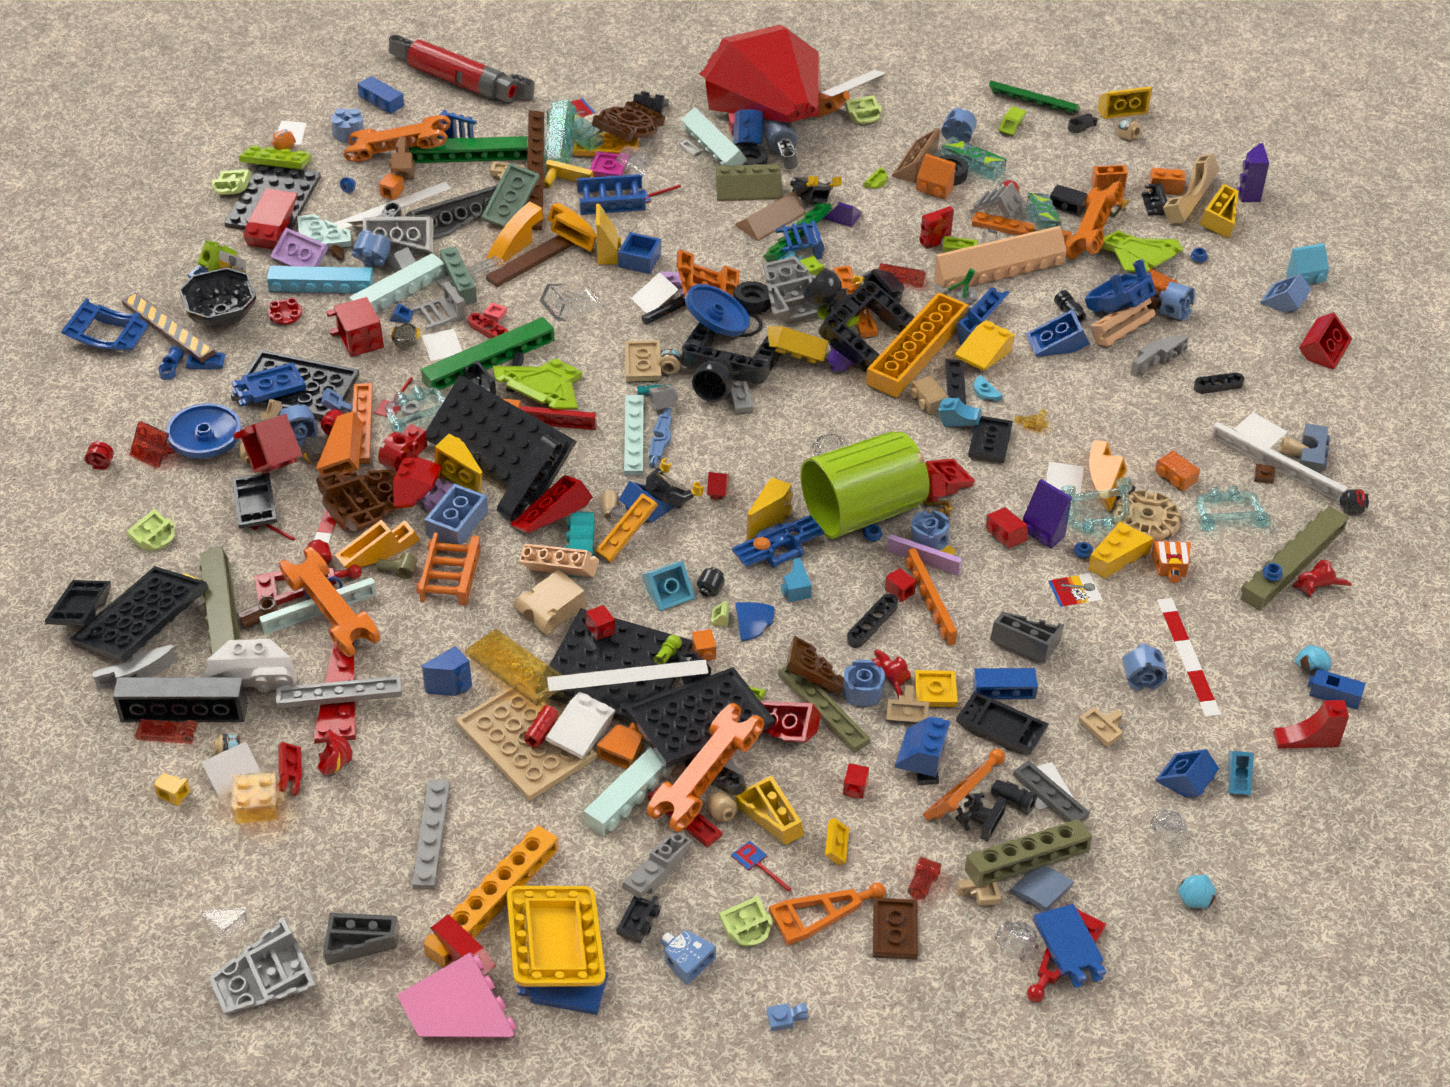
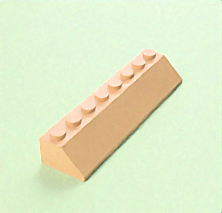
[934,226,1067,291]

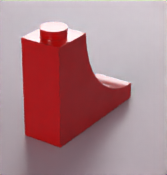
[1273,700,1349,749]

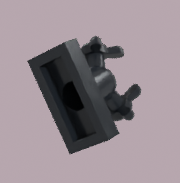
[956,792,1007,842]

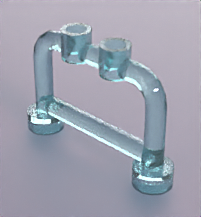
[385,386,445,433]
[1061,478,1132,533]
[1196,486,1271,531]

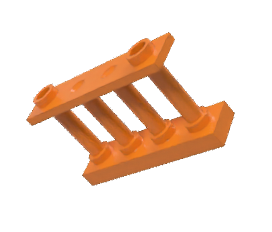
[416,533,481,605]

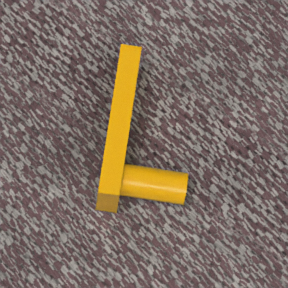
[543,159,593,188]

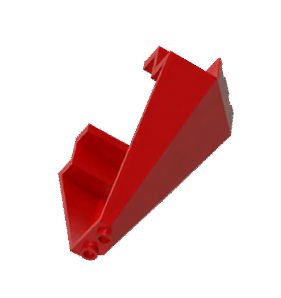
[699,24,822,122]

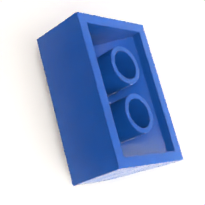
[894,717,950,777]

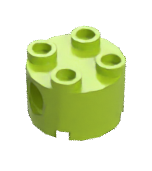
[197,240,237,272]

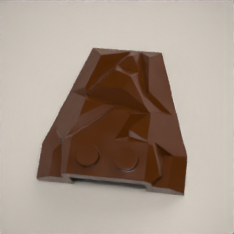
[316,470,395,531]

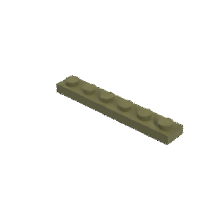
[778,667,871,753]

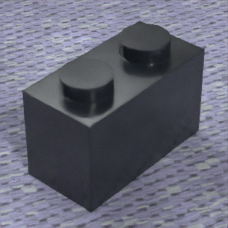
[1048,184,1088,216]

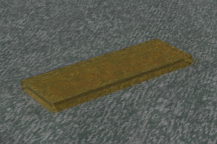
[465,629,563,706]

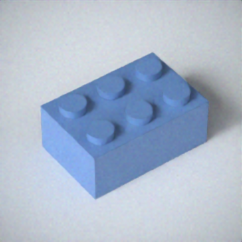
[424,484,488,545]

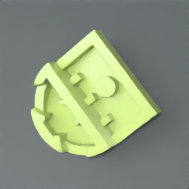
[844,95,881,124]
[212,170,252,195]
[126,509,175,551]
[718,896,772,947]

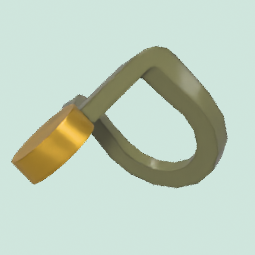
[1109,199,1130,217]

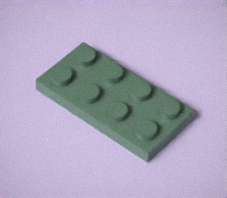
[482,162,540,228]

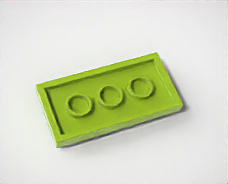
[239,145,312,169]

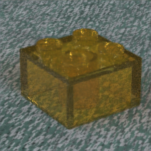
[232,771,279,824]

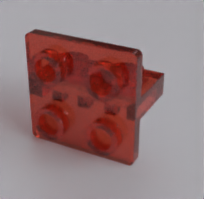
[129,421,176,468]

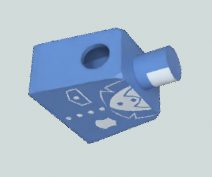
[661,930,716,985]

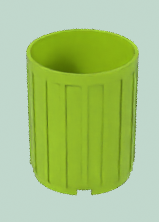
[800,431,929,539]

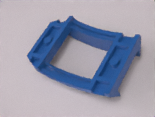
[61,298,148,351]

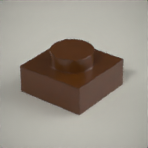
[1254,464,1275,484]

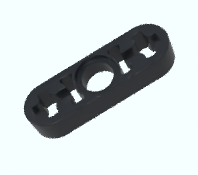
[1193,372,1245,394]

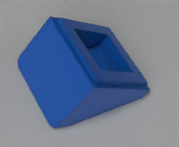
[389,303,413,323]

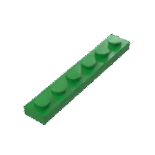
[989,80,1080,114]
[763,202,832,261]

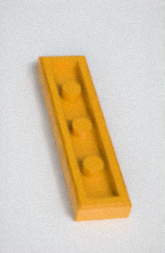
[595,493,658,563]

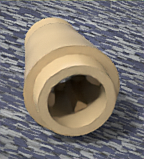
[1279,437,1309,456]
[601,490,619,519]

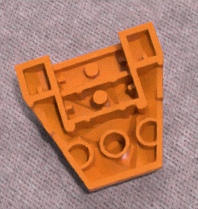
[676,249,739,313]

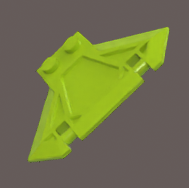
[1102,230,1183,272]
[493,358,583,410]

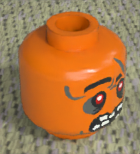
[271,129,296,150]

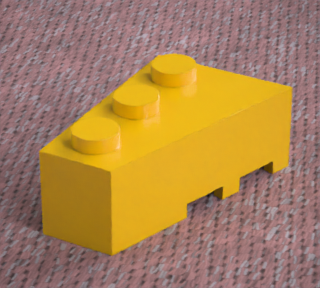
[1199,184,1238,238]
[1088,522,1154,578]
[734,775,804,845]

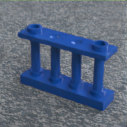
[577,174,646,215]

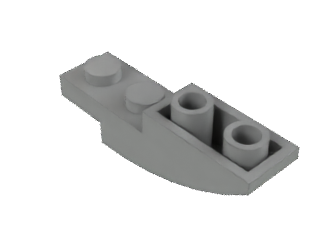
[1130,335,1189,377]
[92,644,176,690]
[622,831,692,899]

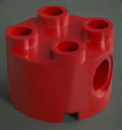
[378,432,420,473]

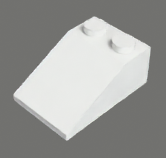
[546,692,615,759]

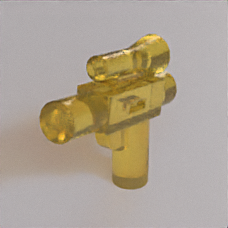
[1014,409,1049,432]

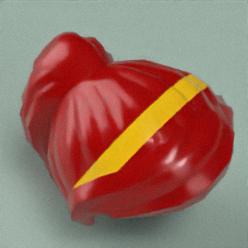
[317,729,353,775]

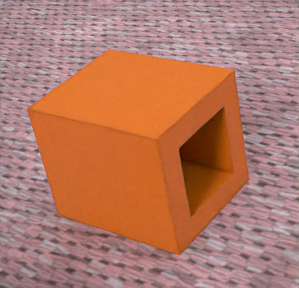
[379,173,404,200]
[692,629,716,662]

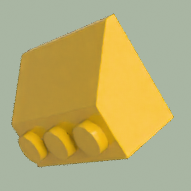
[1097,86,1152,119]
[767,326,829,364]

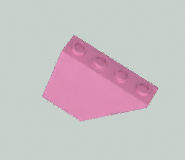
[397,953,517,1037]

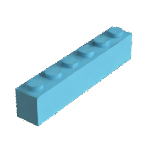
[267,266,374,293]

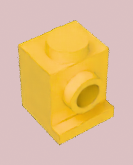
[153,773,191,806]

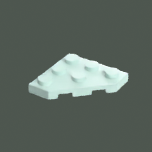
[297,214,352,249]

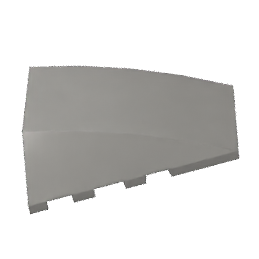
[763,256,819,324]
[209,916,317,1015]

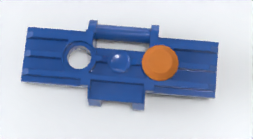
[732,515,824,568]

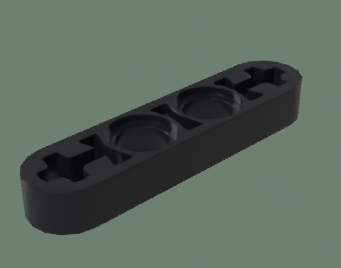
[847,594,898,648]
[684,757,747,795]

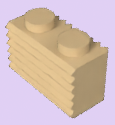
[910,376,948,415]

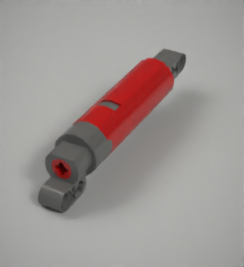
[389,35,535,103]

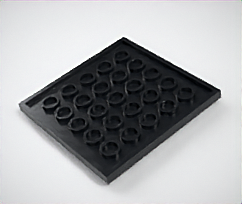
[536,608,692,723]

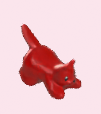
[1293,560,1352,597]
[871,649,911,699]

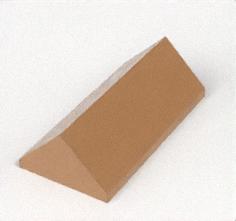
[892,128,940,183]
[735,191,806,241]

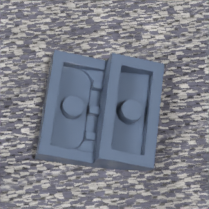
[1010,866,1074,912]

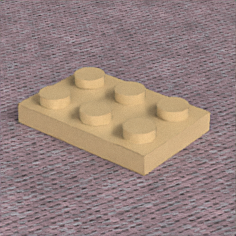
[625,340,661,382]

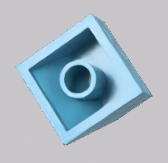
[1286,243,1329,284]
[641,561,695,611]

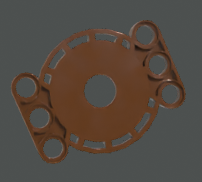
[592,101,665,141]

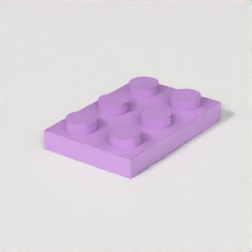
[270,228,329,267]

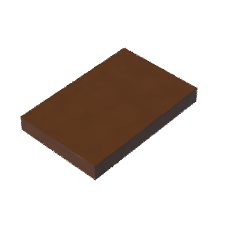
[873,897,918,960]

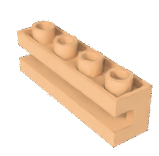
[1090,298,1156,347]
[519,544,599,578]

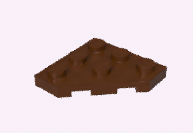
[786,636,844,695]

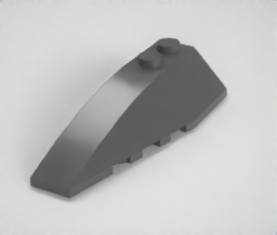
[405,185,498,239]

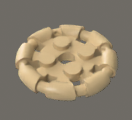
[1113,490,1182,542]

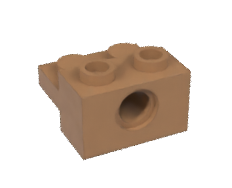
[389,137,415,179]

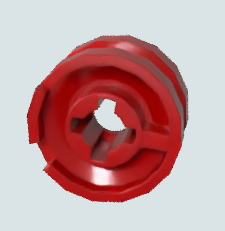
[84,441,114,470]

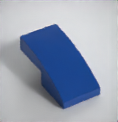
[186,352,226,370]

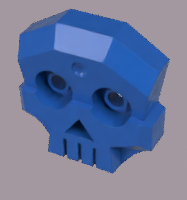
[1085,260,1156,313]

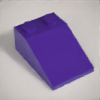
[1023,479,1072,549]

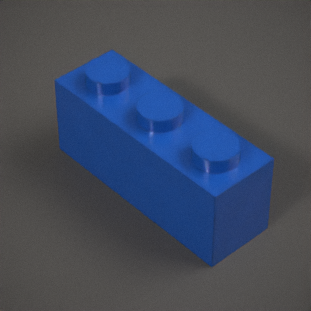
[357,76,405,114]
[973,668,1038,699]

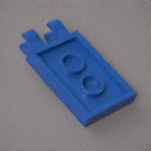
[231,363,306,406]
[1032,904,1107,988]
[517,972,608,1015]

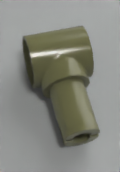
[377,553,417,579]

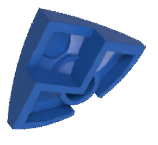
[735,602,774,642]

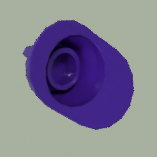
[827,344,855,372]

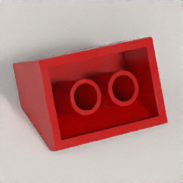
[1299,312,1352,369]

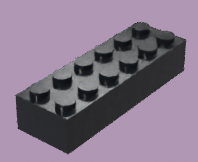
[113,677,248,722]

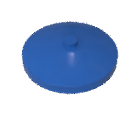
[685,284,750,337]
[166,403,242,458]

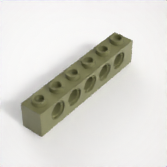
[964,819,1092,888]

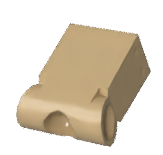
[513,569,586,636]

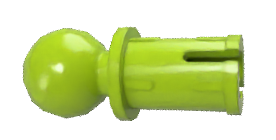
[653,635,682,665]

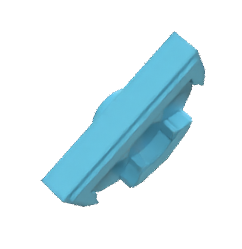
[974,375,1003,402]

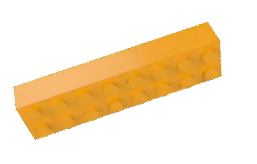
[866,292,968,398]

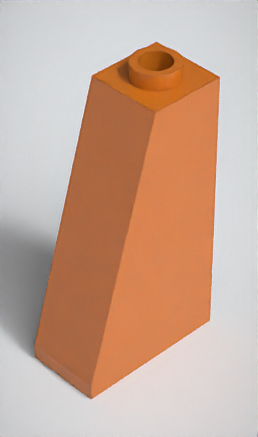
[316,411,363,475]

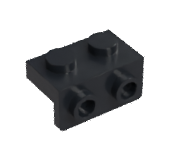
[633,91,669,114]
[616,895,661,943]

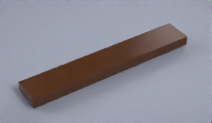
[486,235,575,287]

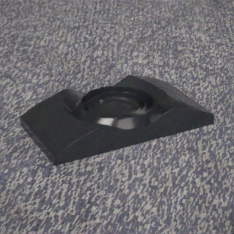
[232,472,277,529]
[45,580,111,626]
[956,691,1049,755]

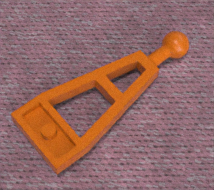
[923,749,1005,821]
[768,882,886,946]

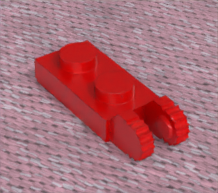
[278,741,302,796]

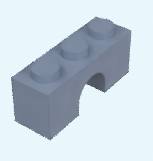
[1299,423,1330,474]

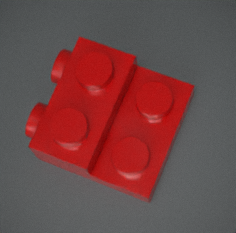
[919,206,954,249]
[925,458,975,495]

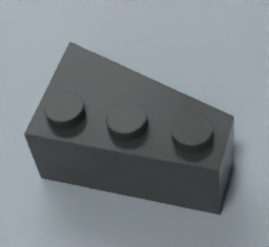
[990,612,1064,663]
[323,913,400,965]

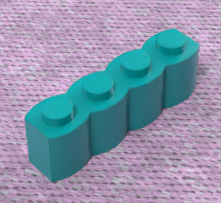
[566,512,595,577]

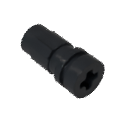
[1054,290,1086,322]
[991,779,1037,814]

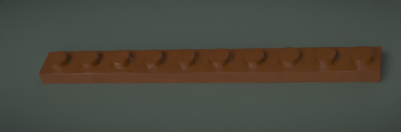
[526,110,545,230]

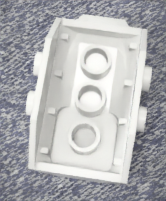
[201,639,298,692]

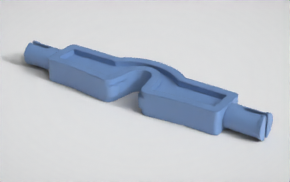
[649,408,672,468]

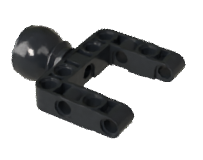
[803,268,915,373]
[681,322,781,402]

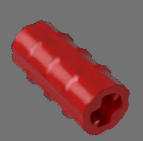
[523,705,559,748]

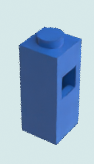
[1307,669,1365,710]

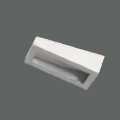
[680,140,701,156]

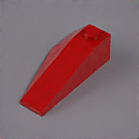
[760,701,821,743]

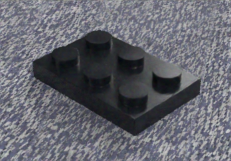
[968,416,1013,463]

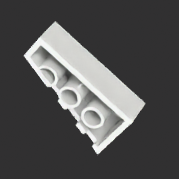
[363,217,433,253]

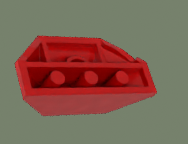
[393,457,442,509]

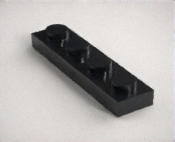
[945,359,966,404]

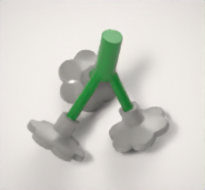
[934,268,977,311]

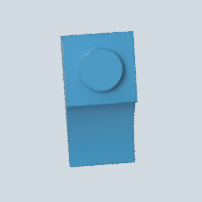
[938,398,982,427]
[781,558,812,602]
[1227,750,1254,795]

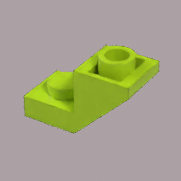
[998,106,1027,136]

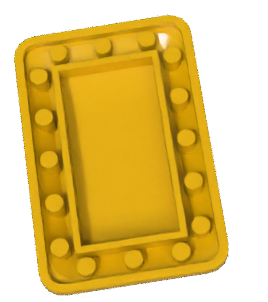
[507,886,605,987]

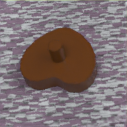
[329,244,344,260]

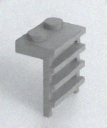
[970,182,1023,218]
[412,282,466,330]

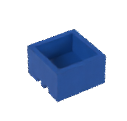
[618,232,662,274]

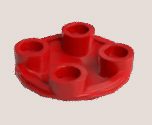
[268,298,302,324]

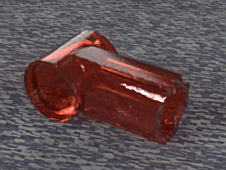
[908,856,942,900]

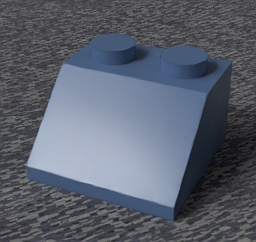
[1260,273,1311,313]

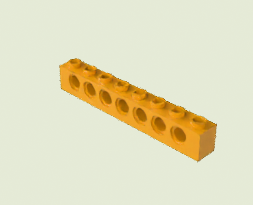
[423,825,559,968]

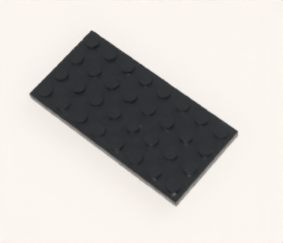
[425,375,577,503]

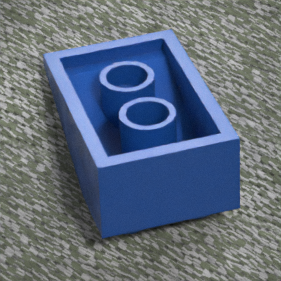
[1026,309,1090,357]

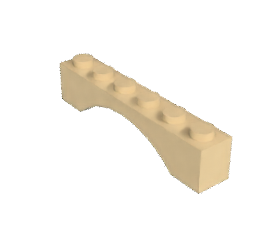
[1163,153,1220,224]

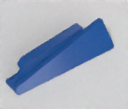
[956,287,1010,345]

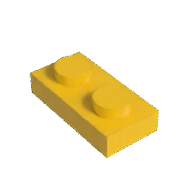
[825,818,849,866]

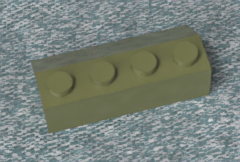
[715,164,782,201]

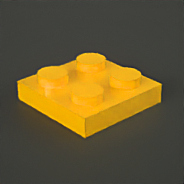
[914,670,958,707]

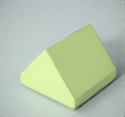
[711,601,730,626]

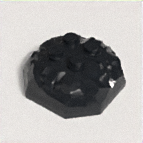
[179,268,256,328]

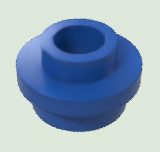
[340,177,356,193]
[1190,247,1208,262]
[863,524,882,542]
[1074,542,1093,559]
[1262,563,1283,581]

